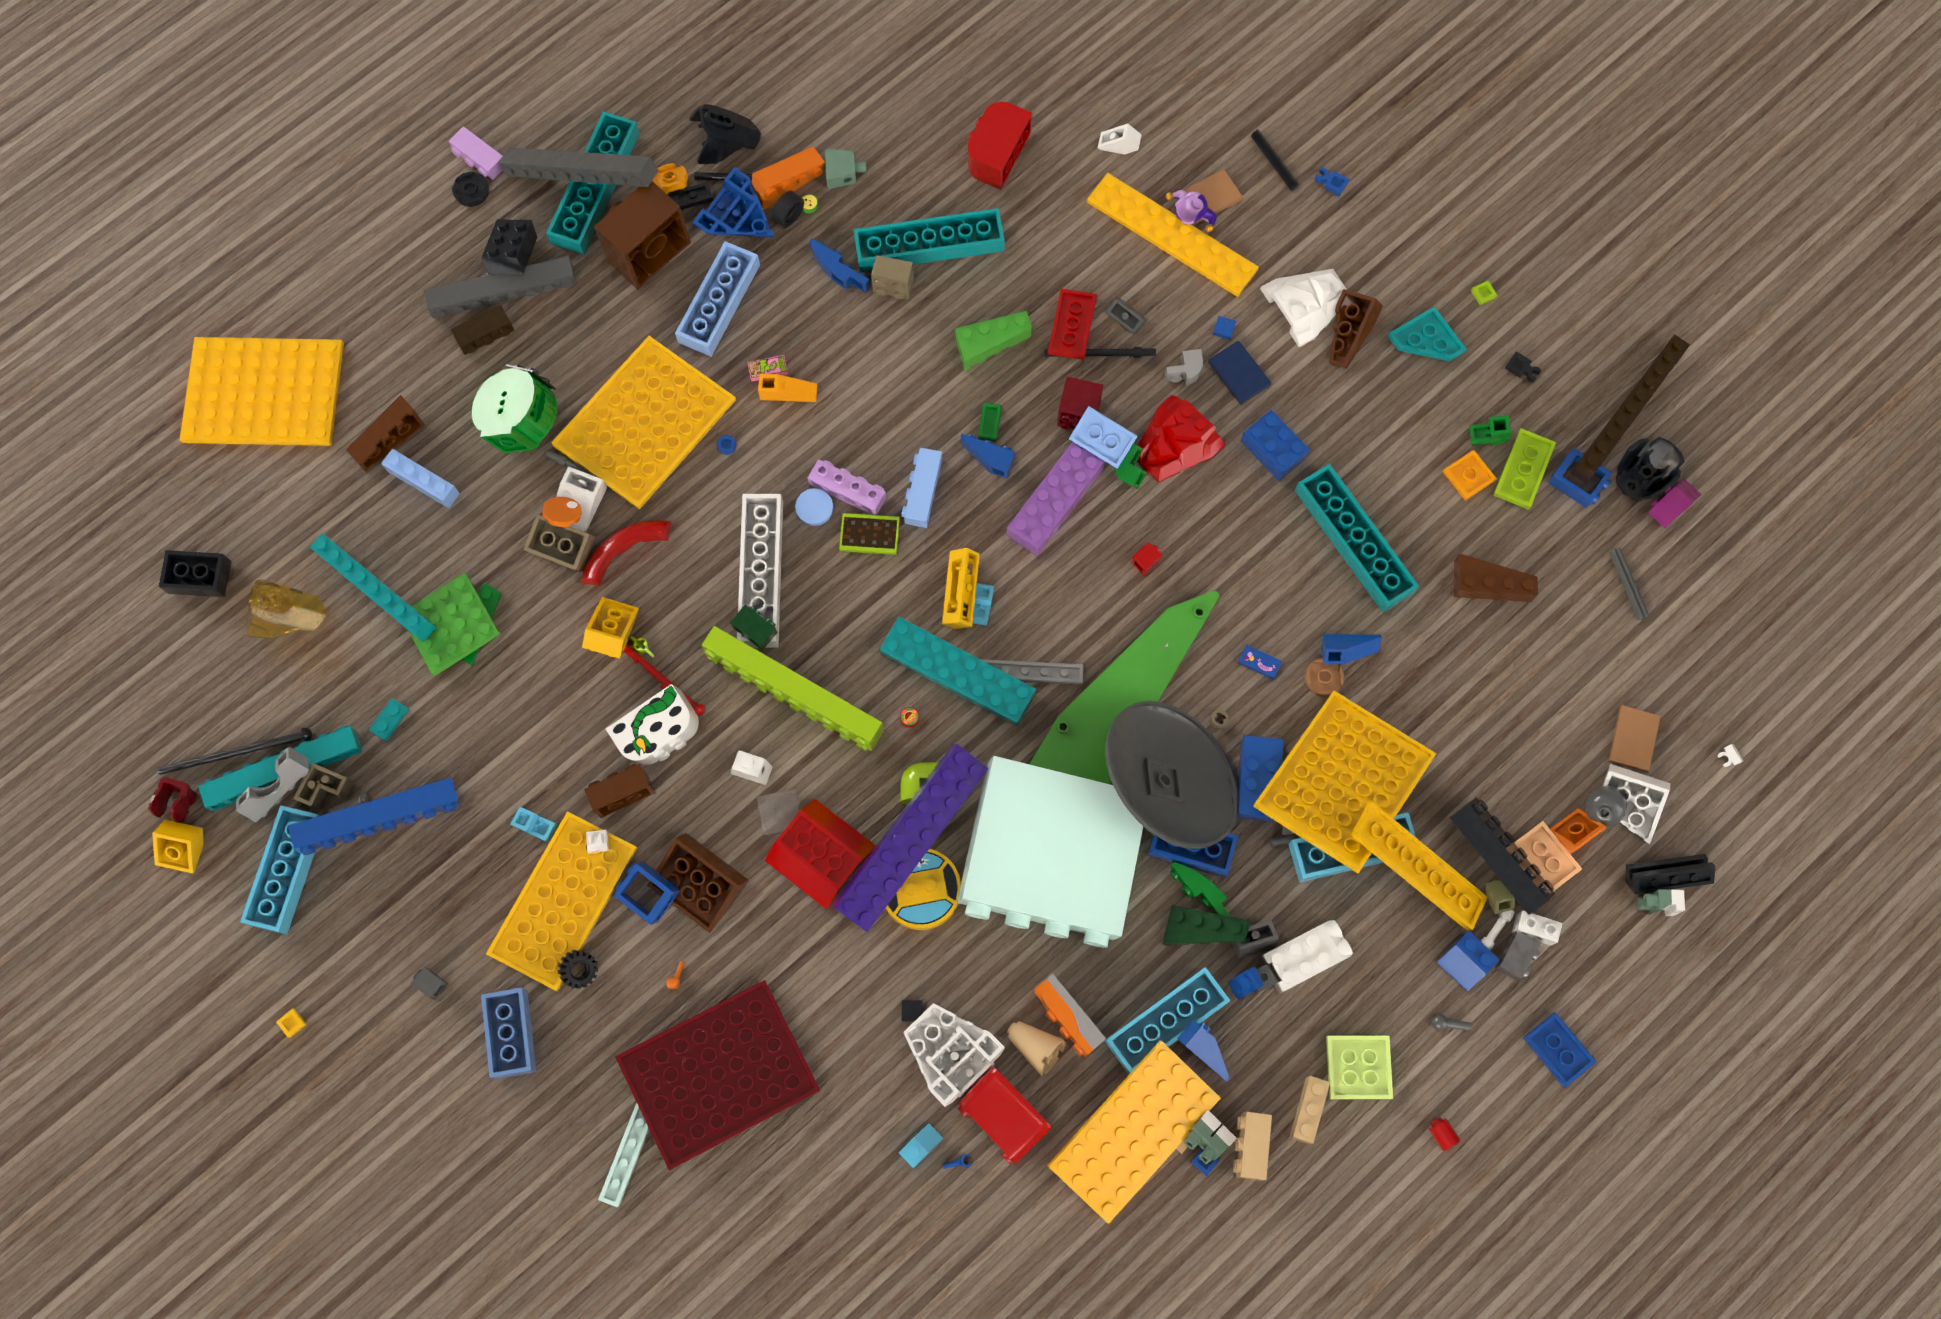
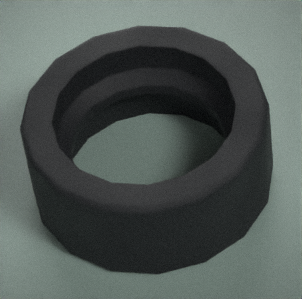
[772,191,804,228]

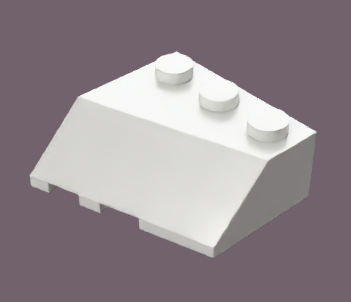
[1603,764,1670,844]

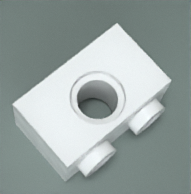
[1511,911,1563,946]

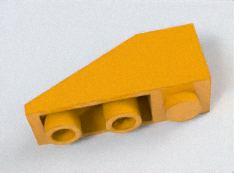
[758,374,818,402]

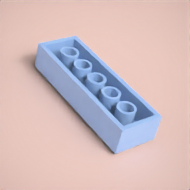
[675,241,760,357]

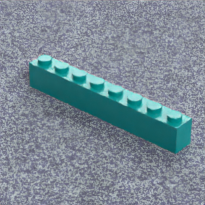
[310,533,437,642]
[198,726,363,812]

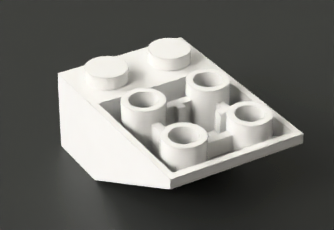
[556,466,607,533]

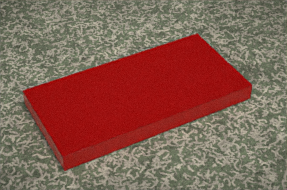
[1048,288,1097,360]

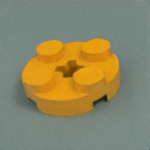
[652,163,688,194]

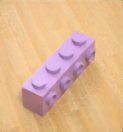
[808,459,886,515]

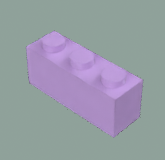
[449,126,503,180]

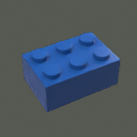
[1241,410,1310,481]

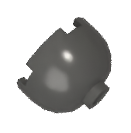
[1585,786,1627,827]

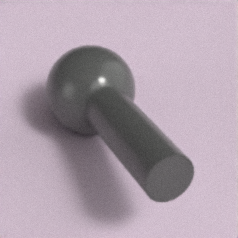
[1431,1014,1472,1031]

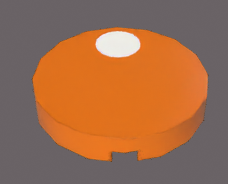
[542,497,582,527]

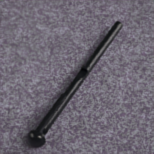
[157,727,312,775]

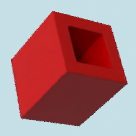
[1131,542,1162,576]

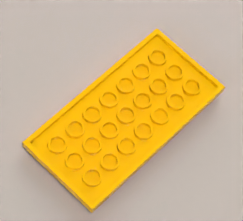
[486,811,638,992]
[1047,1040,1221,1224]

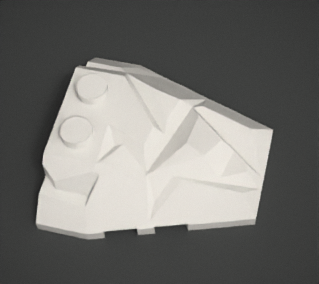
[1260,269,1347,347]
[904,1003,1005,1107]

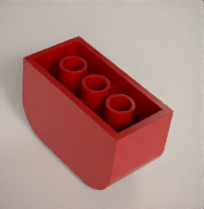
[968,101,1032,190]

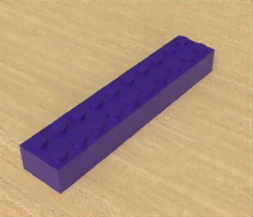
[832,744,989,932]

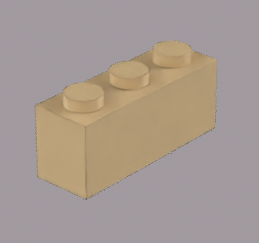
[1289,1076,1330,1144]

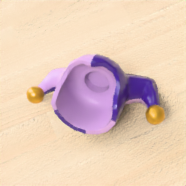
[1166,190,1217,232]

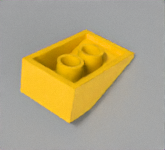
[582,597,639,659]

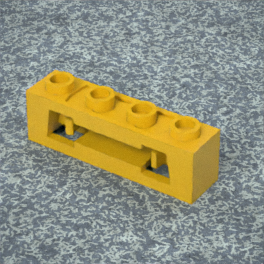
[942,548,980,629]

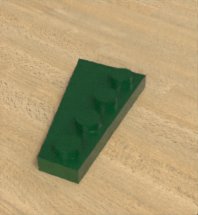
[1162,905,1250,946]

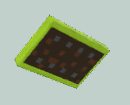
[839,513,900,555]

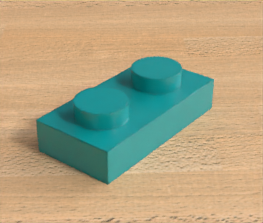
[369,698,410,742]

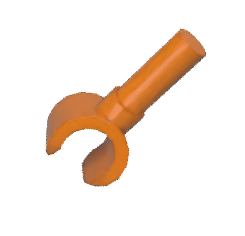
[667,961,684,989]

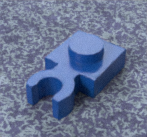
[1314,167,1350,197]

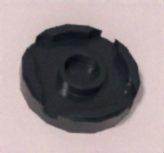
[452,172,489,207]

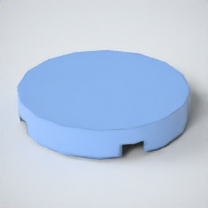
[795,488,834,526]

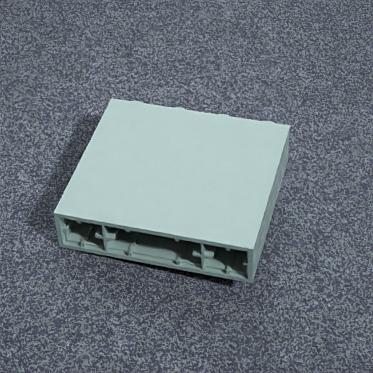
[957,756,1143,948]

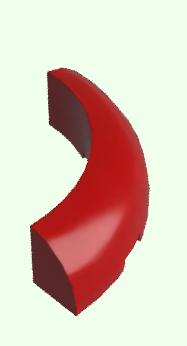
[580,520,672,586]

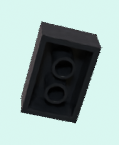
[482,219,538,275]
[159,550,231,597]

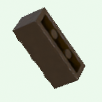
[451,305,515,355]

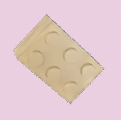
[1233,1112,1272,1181]

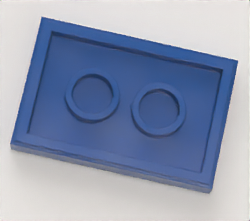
[1523,1012,1596,1088]

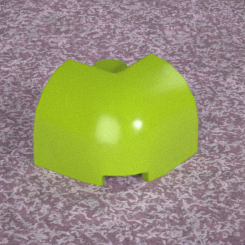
[900,762,939,804]

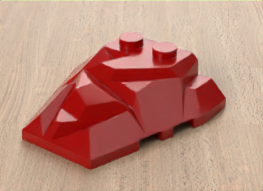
[1137,395,1225,483]

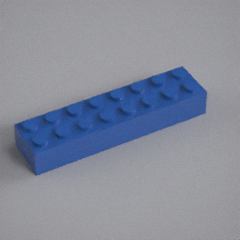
[288,778,460,855]

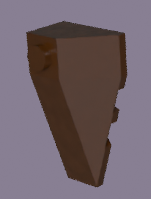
[1330,289,1383,369]

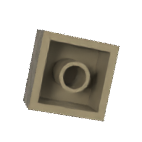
[871,255,914,299]

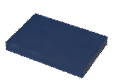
[1208,340,1271,405]

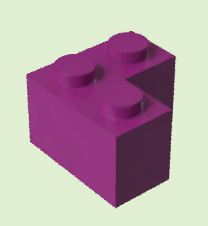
[1648,479,1702,528]

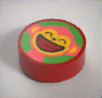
[900,707,919,728]

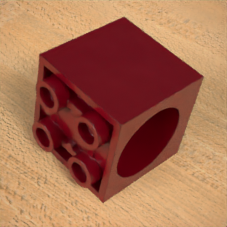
[1057,377,1103,430]

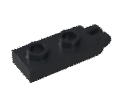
[668,182,713,210]

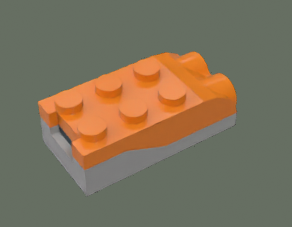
[1034,974,1106,1057]

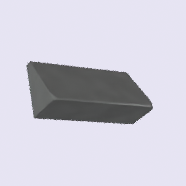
[1106,297,1148,335]

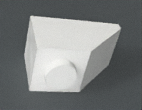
[1098,124,1141,155]

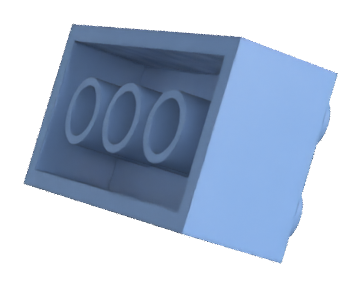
[481,987,537,1079]

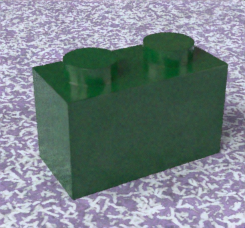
[730,605,777,651]

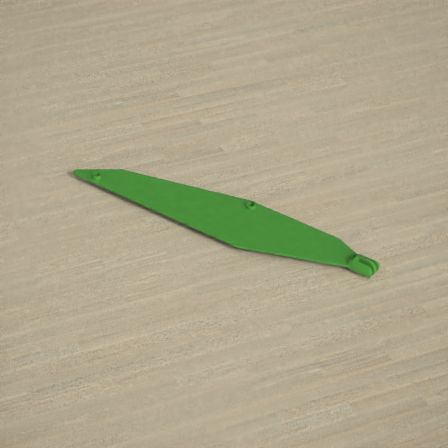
[1029,591,1219,784]

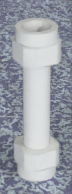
[1481,910,1515,950]

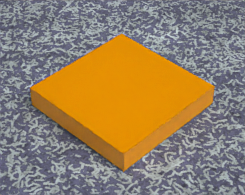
[1442,450,1497,501]

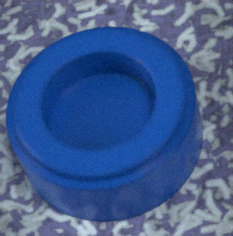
[717,435,737,455]

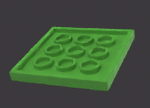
[408,572,501,676]

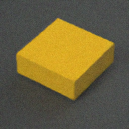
[276,1008,307,1038]

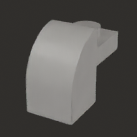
[1165,349,1203,386]

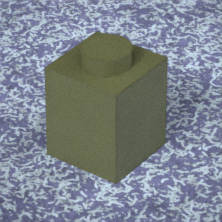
[1486,880,1515,914]

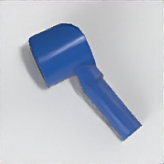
[943,1154,973,1169]

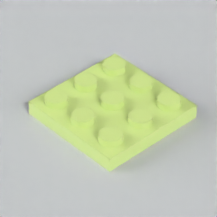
[1326,1036,1393,1099]

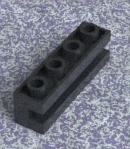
[1625,854,1715,895]

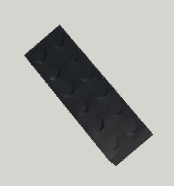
[1449,797,1555,915]

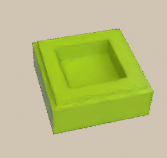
[1471,281,1497,305]

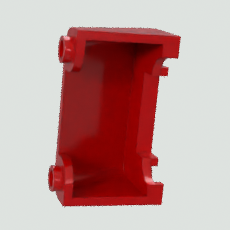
[958,1066,1052,1165]

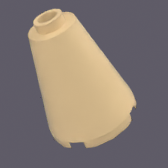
[1007,1021,1066,1075]

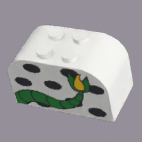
[606,684,699,765]

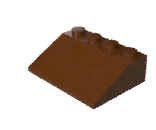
[647,833,748,933]

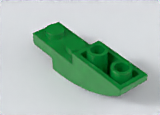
[1169,862,1231,917]

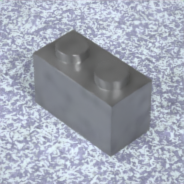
[1232,920,1279,959]
[1495,931,1540,981]

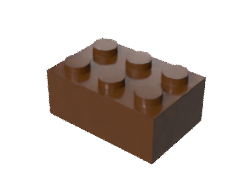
[584,764,656,818]

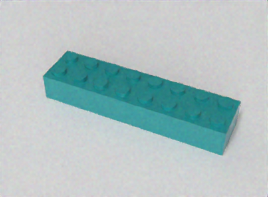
[546,111,640,255]
[853,208,1005,272]
[1295,464,1419,613]
[880,616,1036,727]

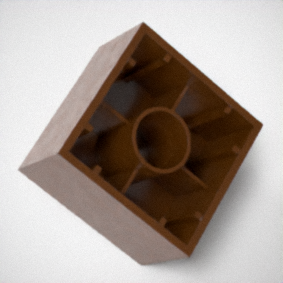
[594,181,691,290]

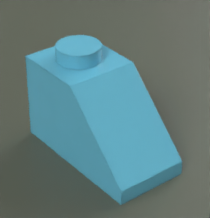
[899,1124,944,1168]

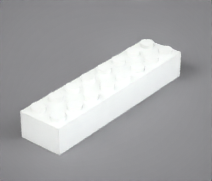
[737,494,783,648]

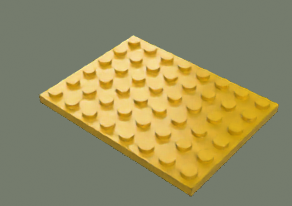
[551,336,736,510]
[180,337,344,446]
[1253,691,1437,873]

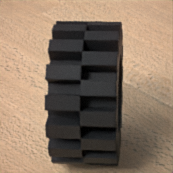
[558,950,598,989]

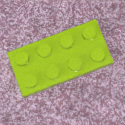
[1493,428,1556,510]

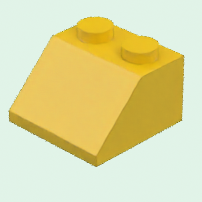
[152,820,204,873]

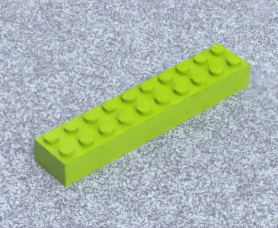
[702,626,884,751]

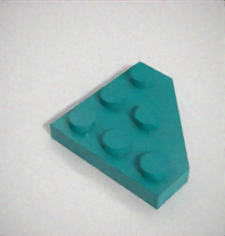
[1387,307,1467,361]

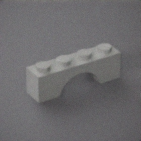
[236,747,309,822]

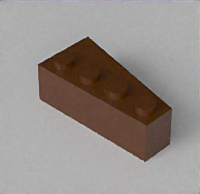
[346,395,425,472]
[1454,553,1538,602]

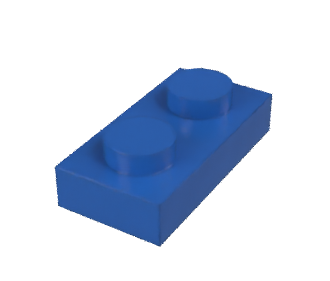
[1228,966,1264,1000]

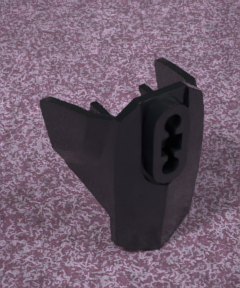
[689,104,761,164]
[1616,437,1685,501]

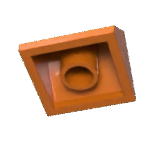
[1550,808,1606,854]

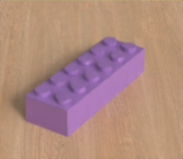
[1007,442,1105,556]

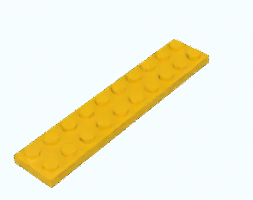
[1087,173,1259,297]

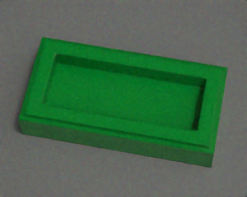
[978,403,1002,442]

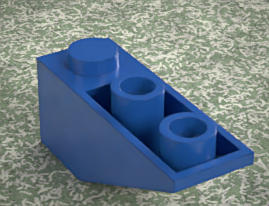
[961,434,1015,478]
[1321,634,1382,664]

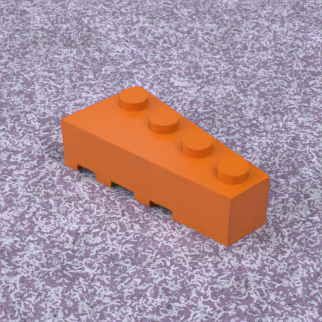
[751,146,825,210]

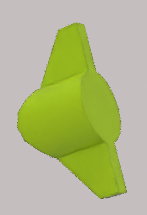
[630,636,654,658]

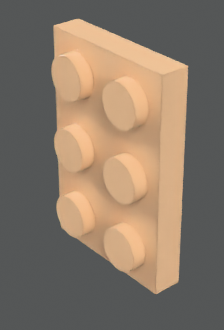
[1514,821,1582,891]

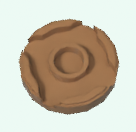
[1304,658,1344,697]

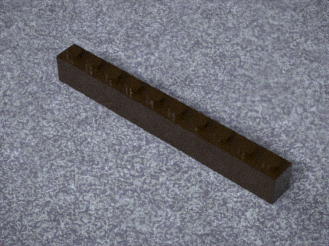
[1570,334,1690,483]

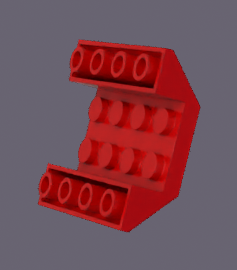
[764,799,876,910]

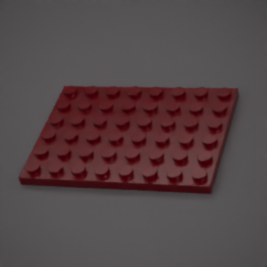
[615,980,820,1171]

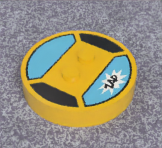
[885,849,961,930]

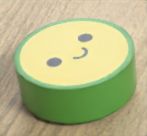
[802,194,819,213]

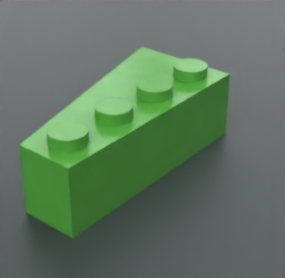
[955,311,1032,371]

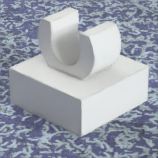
[1718,744,1744,767]
[586,830,609,853]

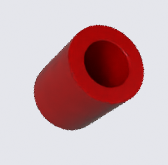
[1429,1117,1461,1151]

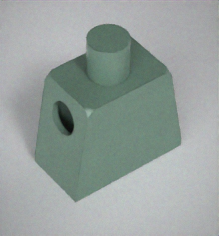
[825,149,866,189]

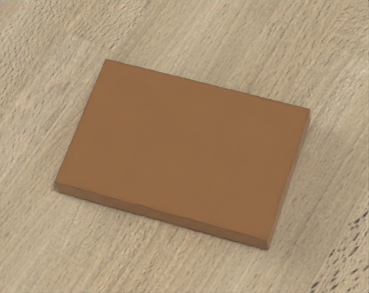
[1184,169,1243,224]
[1608,705,1661,773]

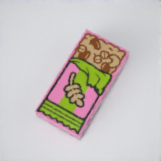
[747,355,788,382]

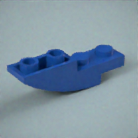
[809,238,870,293]

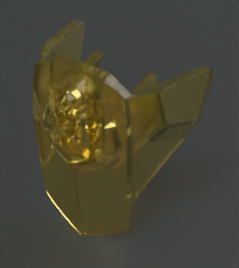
[246,579,326,639]

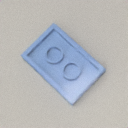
[1069,406,1137,469]

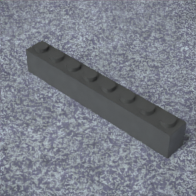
[424,256,577,318]

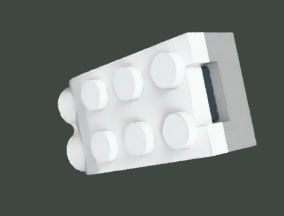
[1260,920,1353,994]

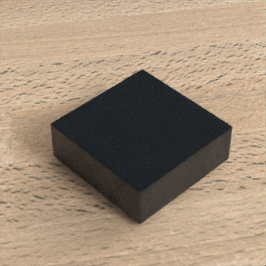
[902,1000,922,1022]

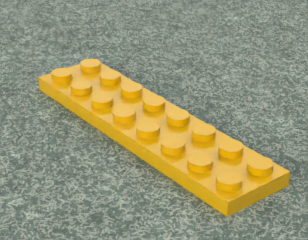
[1351,802,1488,931]

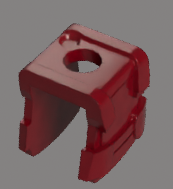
[148,777,197,823]

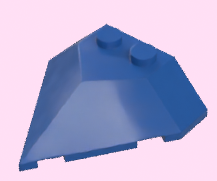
[692,167,774,237]

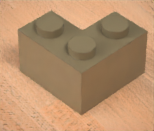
[293,763,355,811]

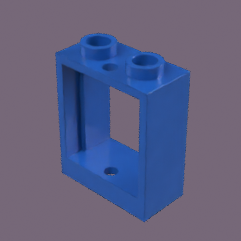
[1548,447,1612,508]
[614,861,680,925]

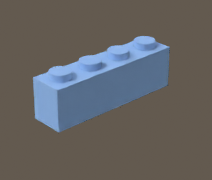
[902,448,943,528]
[381,449,460,509]

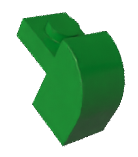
[1470,415,1511,446]
[1114,443,1147,489]

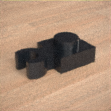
[1505,351,1542,383]

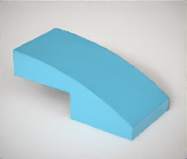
[973,583,994,626]
[510,807,558,843]

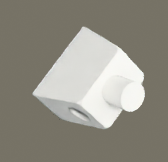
[731,750,773,785]

